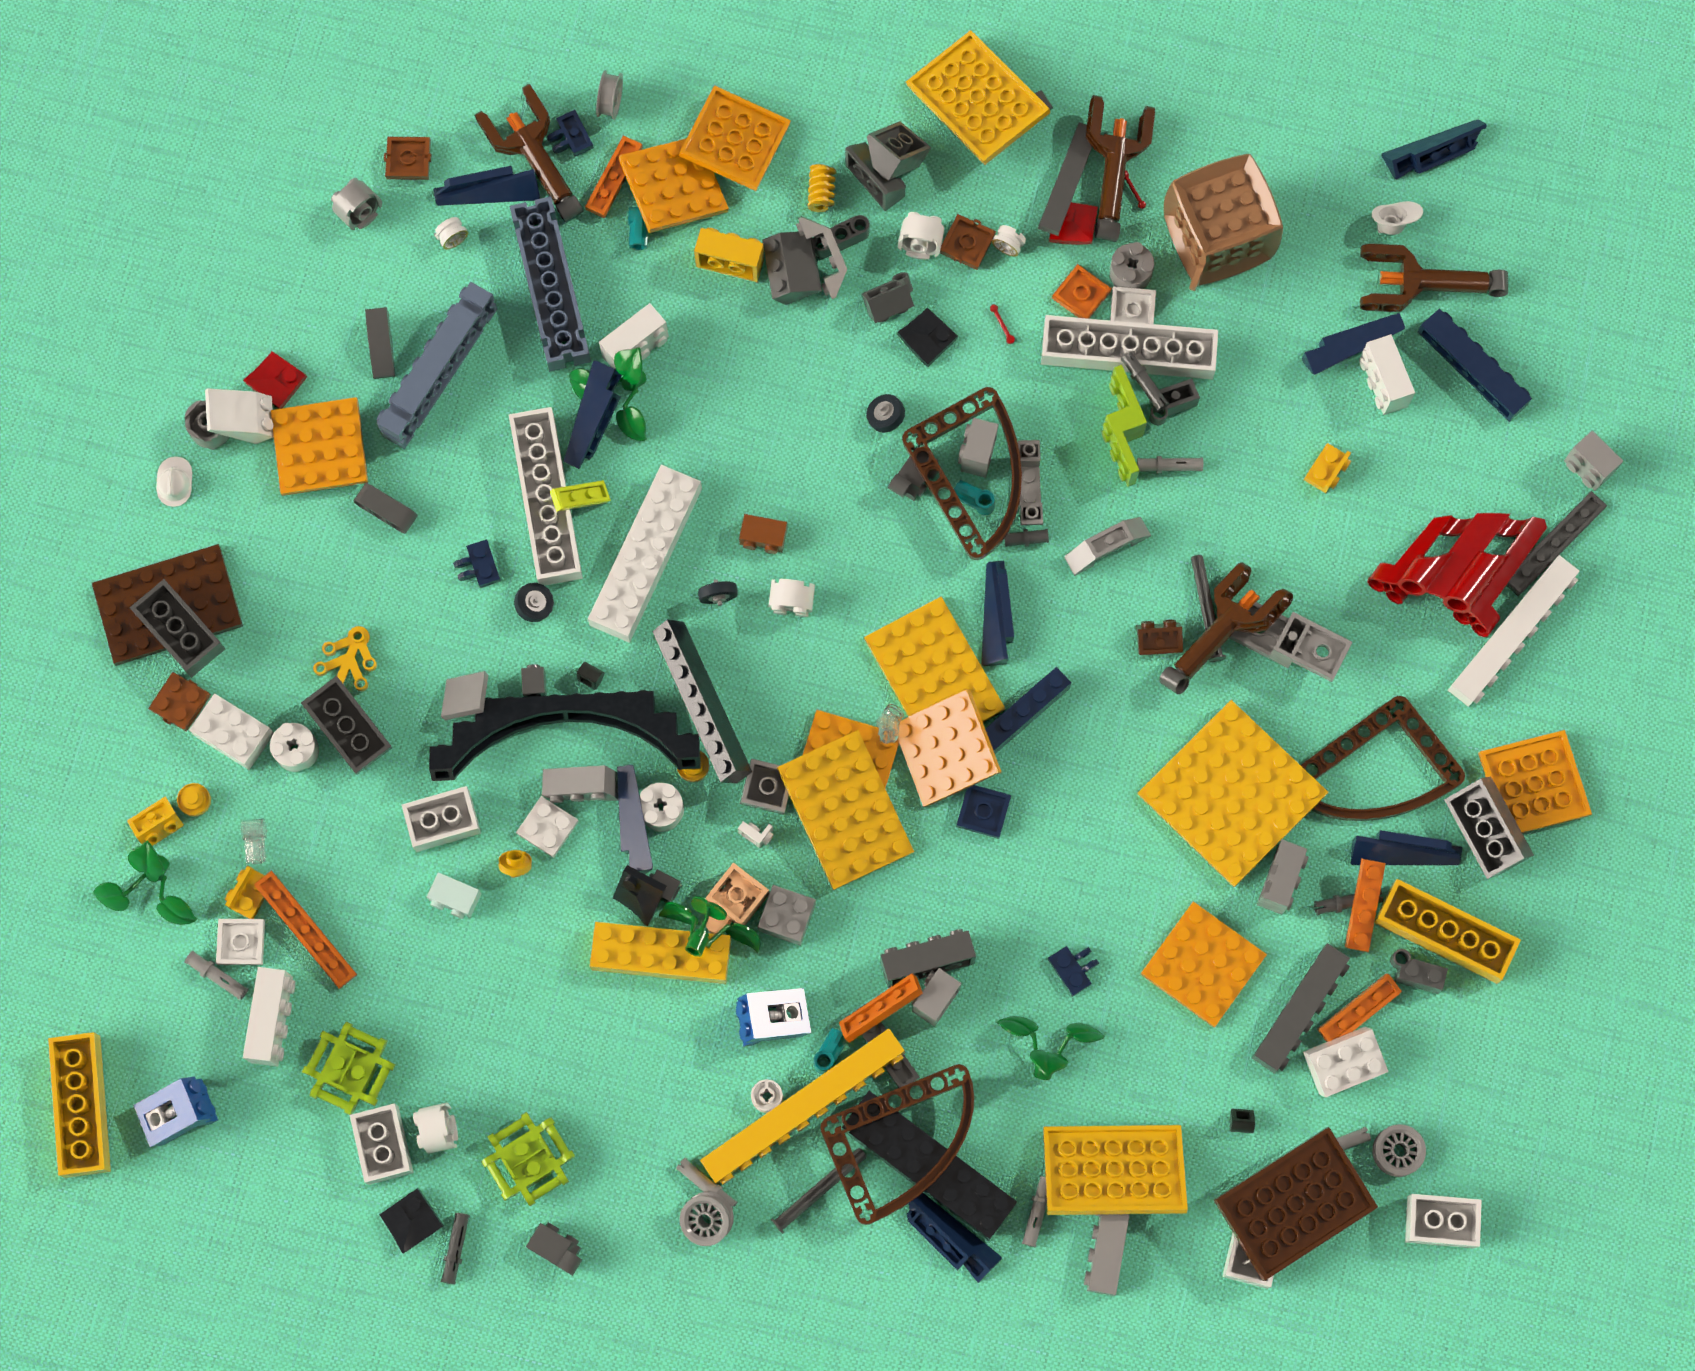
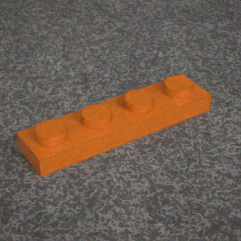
[585,135,643,218]
[1345,859,1386,952]
[839,973,923,1043]
[1317,973,1402,1042]

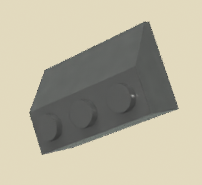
[867,121,931,181]
[845,142,906,211]
[762,231,822,305]

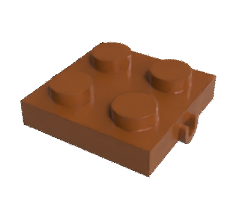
[384,137,432,180]
[940,214,996,270]
[148,672,211,732]

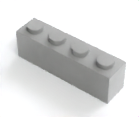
[1084,1214,1130,1296]

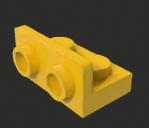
[1304,443,1351,493]
[127,796,184,846]
[225,866,265,919]

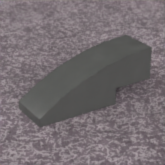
[365,307,395,379]

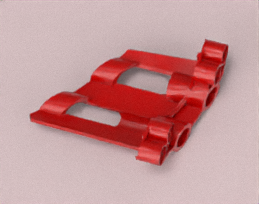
[1367,513,1547,637]

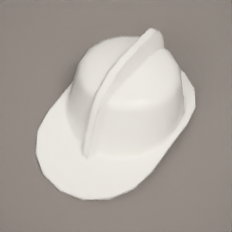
[1372,201,1423,235]
[157,457,192,507]

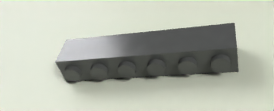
[1252,943,1350,1074]

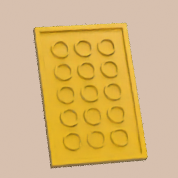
[906,30,1051,165]
[864,597,1006,722]
[777,730,914,890]
[1043,1125,1188,1215]

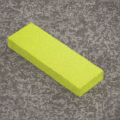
[550,480,611,512]

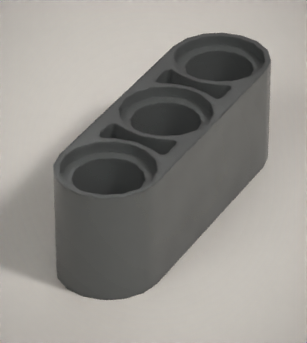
[813,215,870,259]
[353,483,418,534]

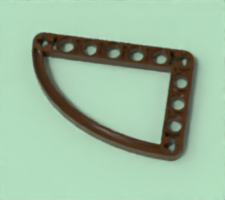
[902,387,1022,560]
[1301,696,1465,821]
[820,1064,974,1225]

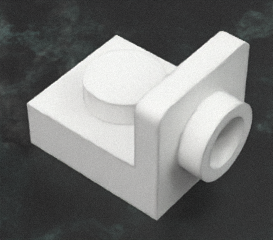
[738,821,774,848]

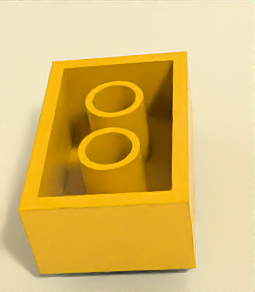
[694,228,764,283]

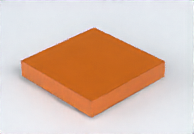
[1052,264,1112,319]

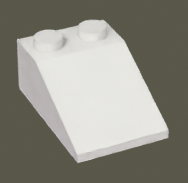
[205,388,274,444]

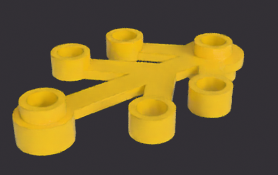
[313,626,377,692]

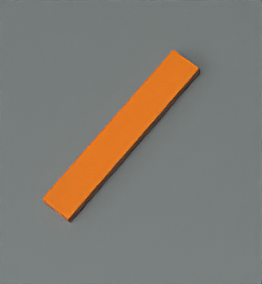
[254,870,357,989]

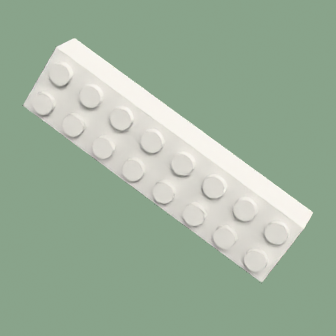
[1041,315,1218,379]
[509,407,583,586]
[588,465,702,643]

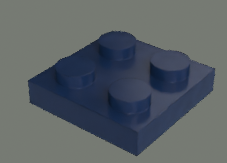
[956,785,1011,839]

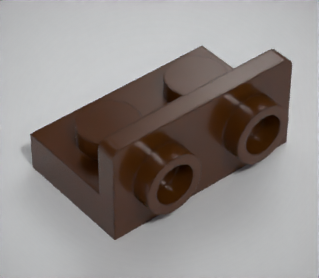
[1136,619,1183,655]

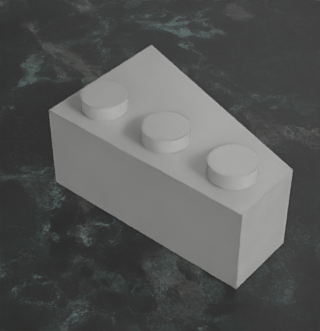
[542,765,619,803]
[1257,839,1309,915]

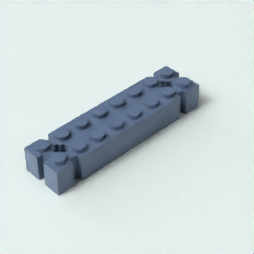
[510,196,591,372]
[377,282,497,449]

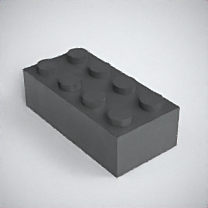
[130,579,225,678]
[301,676,392,775]
[1444,776,1534,879]
[880,929,976,988]

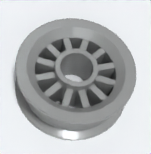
[596,70,623,120]
[1372,1124,1426,1177]
[680,1192,734,1246]

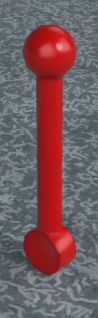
[1124,170,1146,209]
[990,304,1015,345]

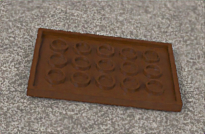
[92,544,243,666]
[1214,1127,1378,1281]

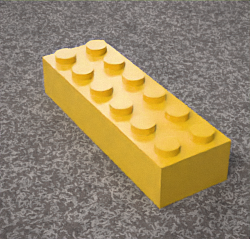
[1374,879,1521,984]
[590,922,731,984]
[48,1032,111,1178]

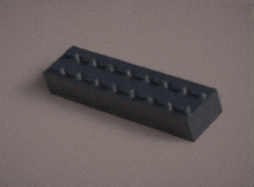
[841,1091,1017,1241]

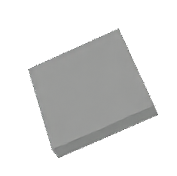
[441,671,488,720]

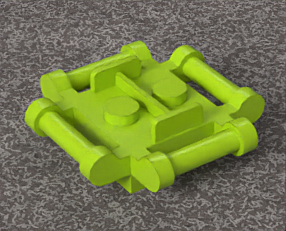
[302,1022,396,1115]
[481,1112,575,1206]

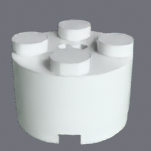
[898,212,944,260]
[768,579,815,617]
[270,723,319,772]
[640,783,684,832]
[413,1103,458,1154]

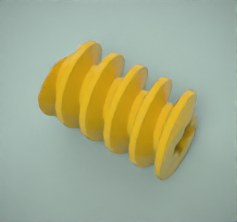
[808,164,836,213]

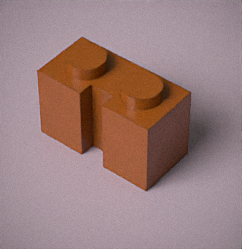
[739,514,788,554]

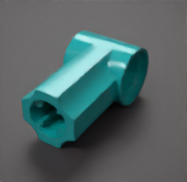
[628,207,648,250]
[954,480,995,515]
[814,1028,847,1075]

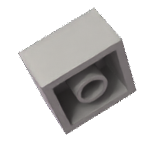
[958,418,999,478]
[1564,430,1623,491]
[740,759,789,814]
[758,885,816,946]
[911,968,962,1027]

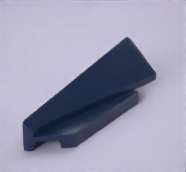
[1382,119,1487,180]
[1350,830,1462,865]

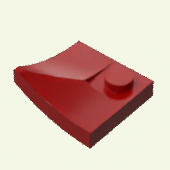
[1049,202,1098,245]
[243,351,307,409]

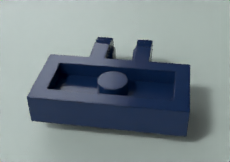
[547,110,594,157]
[453,539,501,588]
[1048,946,1099,997]

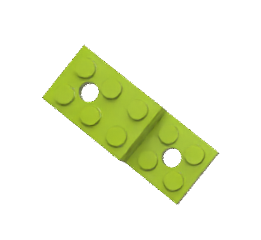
[1101,365,1147,487]

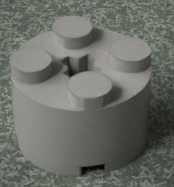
[331,178,382,230]
[1110,242,1154,289]
[185,400,230,450]

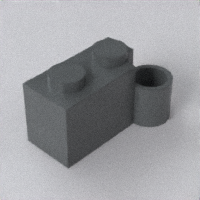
[862,272,914,323]
[1149,378,1200,426]
[888,446,938,501]
[1390,949,1448,994]
[526,1222,582,1276]

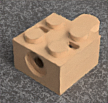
[706,863,769,934]

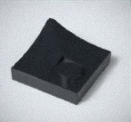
[897,307,958,367]
[613,865,667,926]
[379,1188,444,1254]

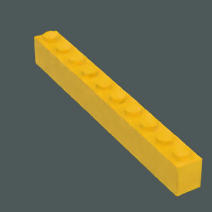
[700,1028,905,1185]

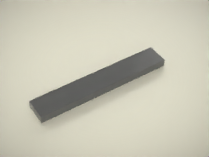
[1038,122,1092,236]
[1506,491,1607,596]

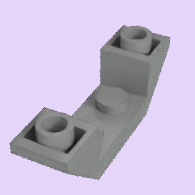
[796,216,847,299]
[1018,440,1043,525]
[1064,517,1151,576]

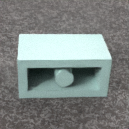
[427,873,481,919]

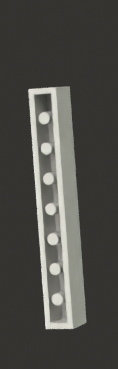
[1448,555,1580,707]

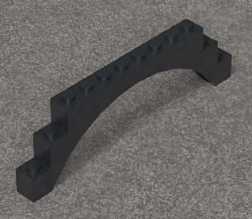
[429,690,701,781]

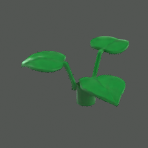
[569,348,647,441]
[93,841,197,925]
[658,896,761,957]
[997,1016,1105,1080]

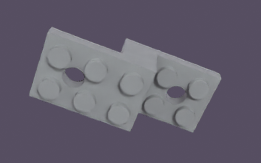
[1229,602,1352,682]

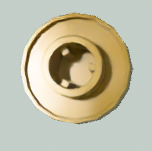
[677,751,710,782]
[177,783,211,817]
[499,850,532,877]

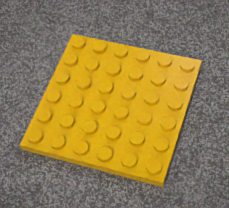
[1138,700,1328,887]

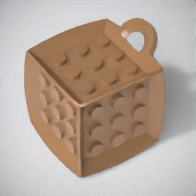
[1164,153,1283,291]

